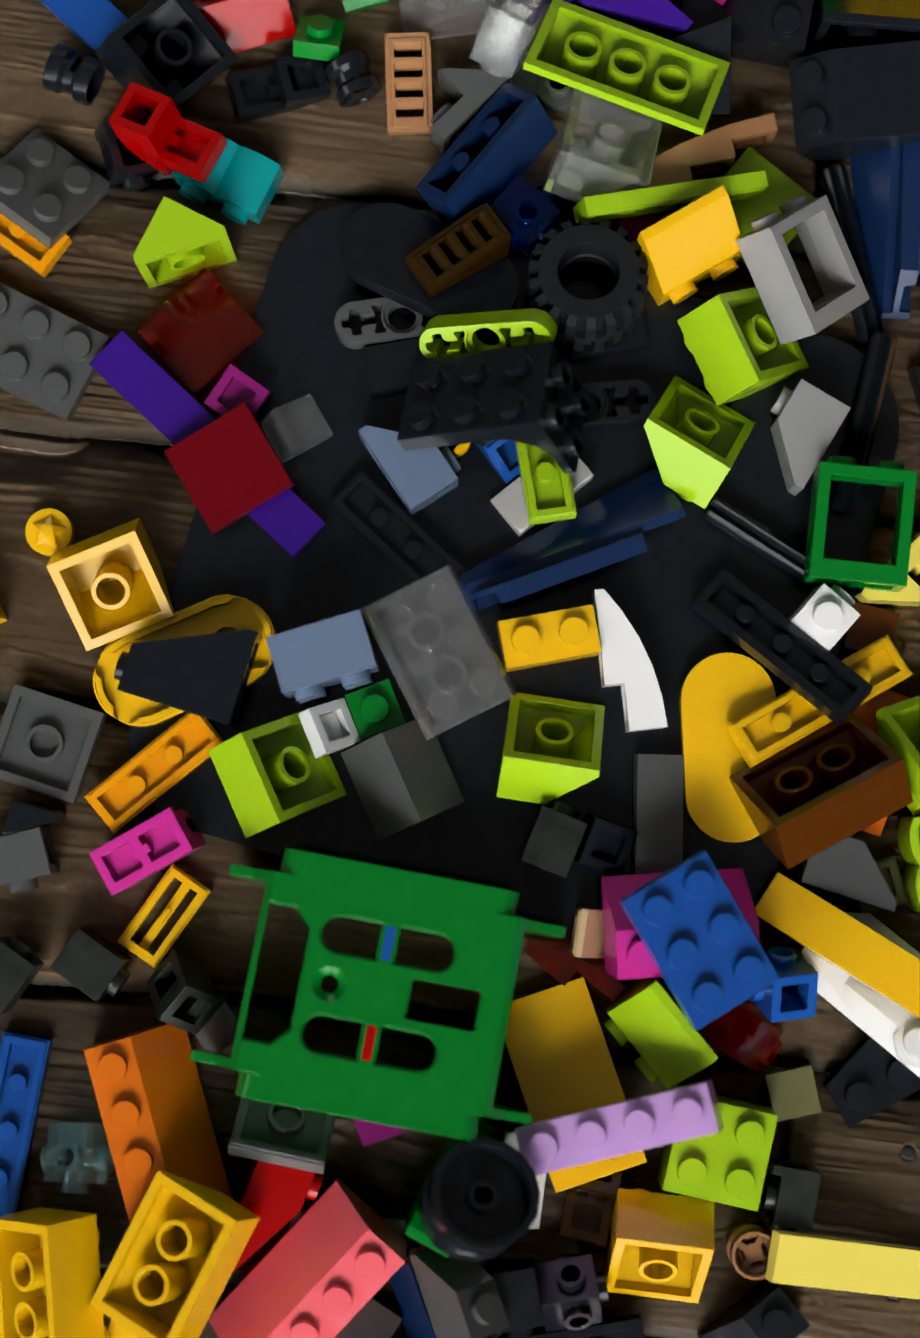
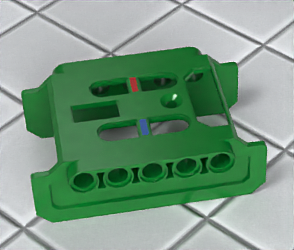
[189,848,566,1141]

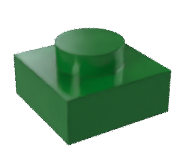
[293,14,346,62]
[344,678,406,740]

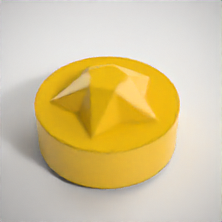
[25,508,75,557]

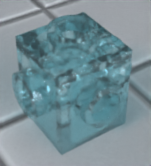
[41,1122,114,1194]

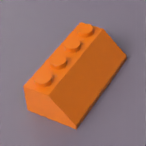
[83,1023,234,1224]

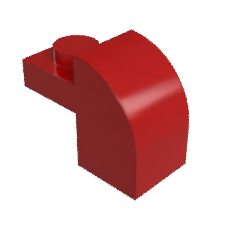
[108,81,227,183]

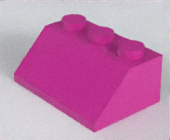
[601,867,760,980]

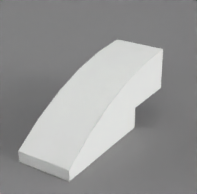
[591,589,668,732]

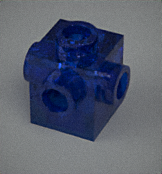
[490,175,561,255]

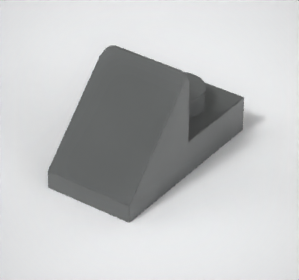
[430,68,510,154]

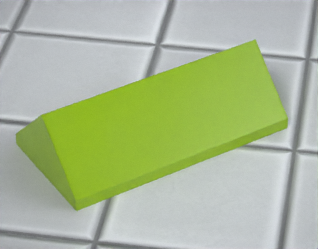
[523,0,730,136]

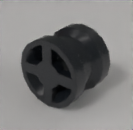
[325,50,382,107]

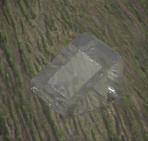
[262,394,333,462]

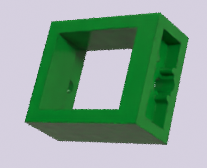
[803,456,917,592]

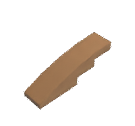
[600,113,778,194]

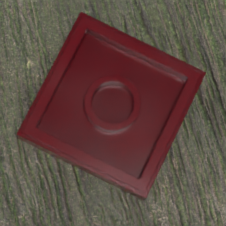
[164,402,295,534]

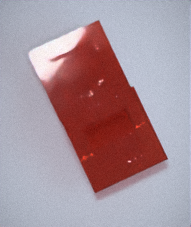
[526,944,626,1002]

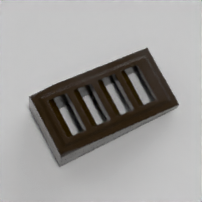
[404,203,511,298]

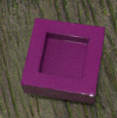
[204,364,272,415]

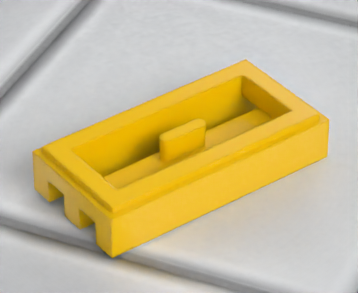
[117,863,213,969]

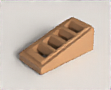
[384,32,433,136]

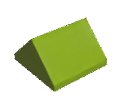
[133,196,238,289]

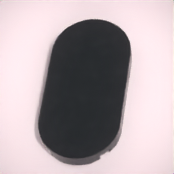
[341,202,519,332]

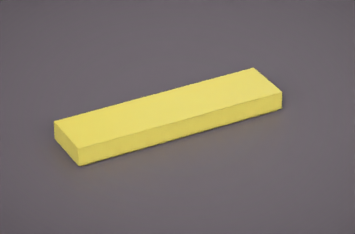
[765,1230,920,1300]

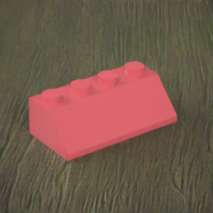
[208,1178,408,1338]

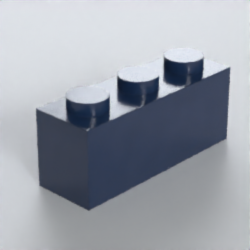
[416,82,558,225]

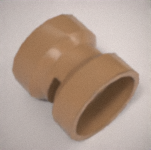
[725,1222,771,1280]

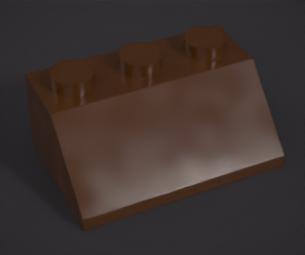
[729,713,913,869]

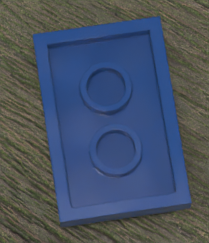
[619,850,780,1031]

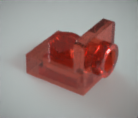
[701,1004,783,1071]

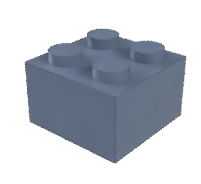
[266,609,380,704]

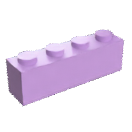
[515,1079,724,1175]

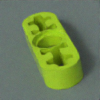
[419,308,557,359]

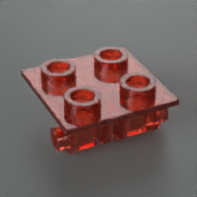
[135,268,265,394]

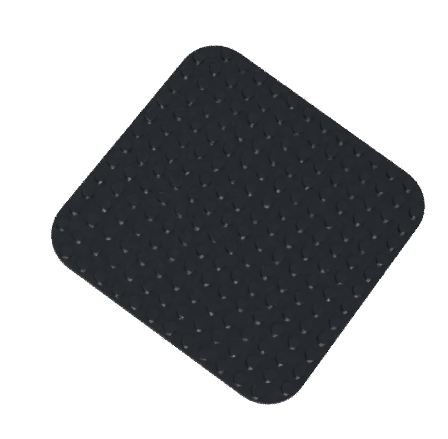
[129,203,899,943]

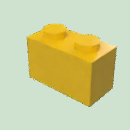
[497,604,602,672]

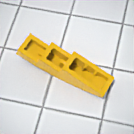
[755,872,920,1019]

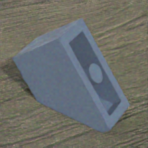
[358,425,461,516]

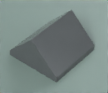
[340,715,465,840]

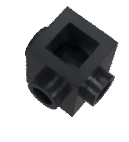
[534,1254,609,1332]

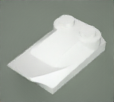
[801,911,920,1078]

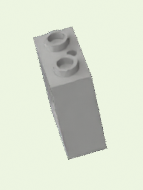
[736,194,870,345]

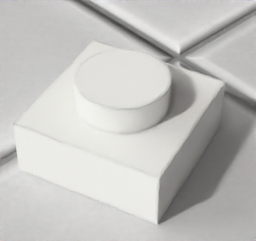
[298,698,361,758]

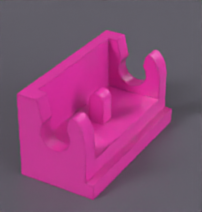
[89,806,207,895]

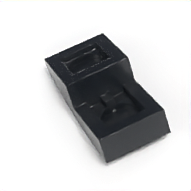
[225,55,331,123]

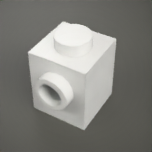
[789,583,861,651]

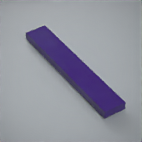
[89,330,327,559]

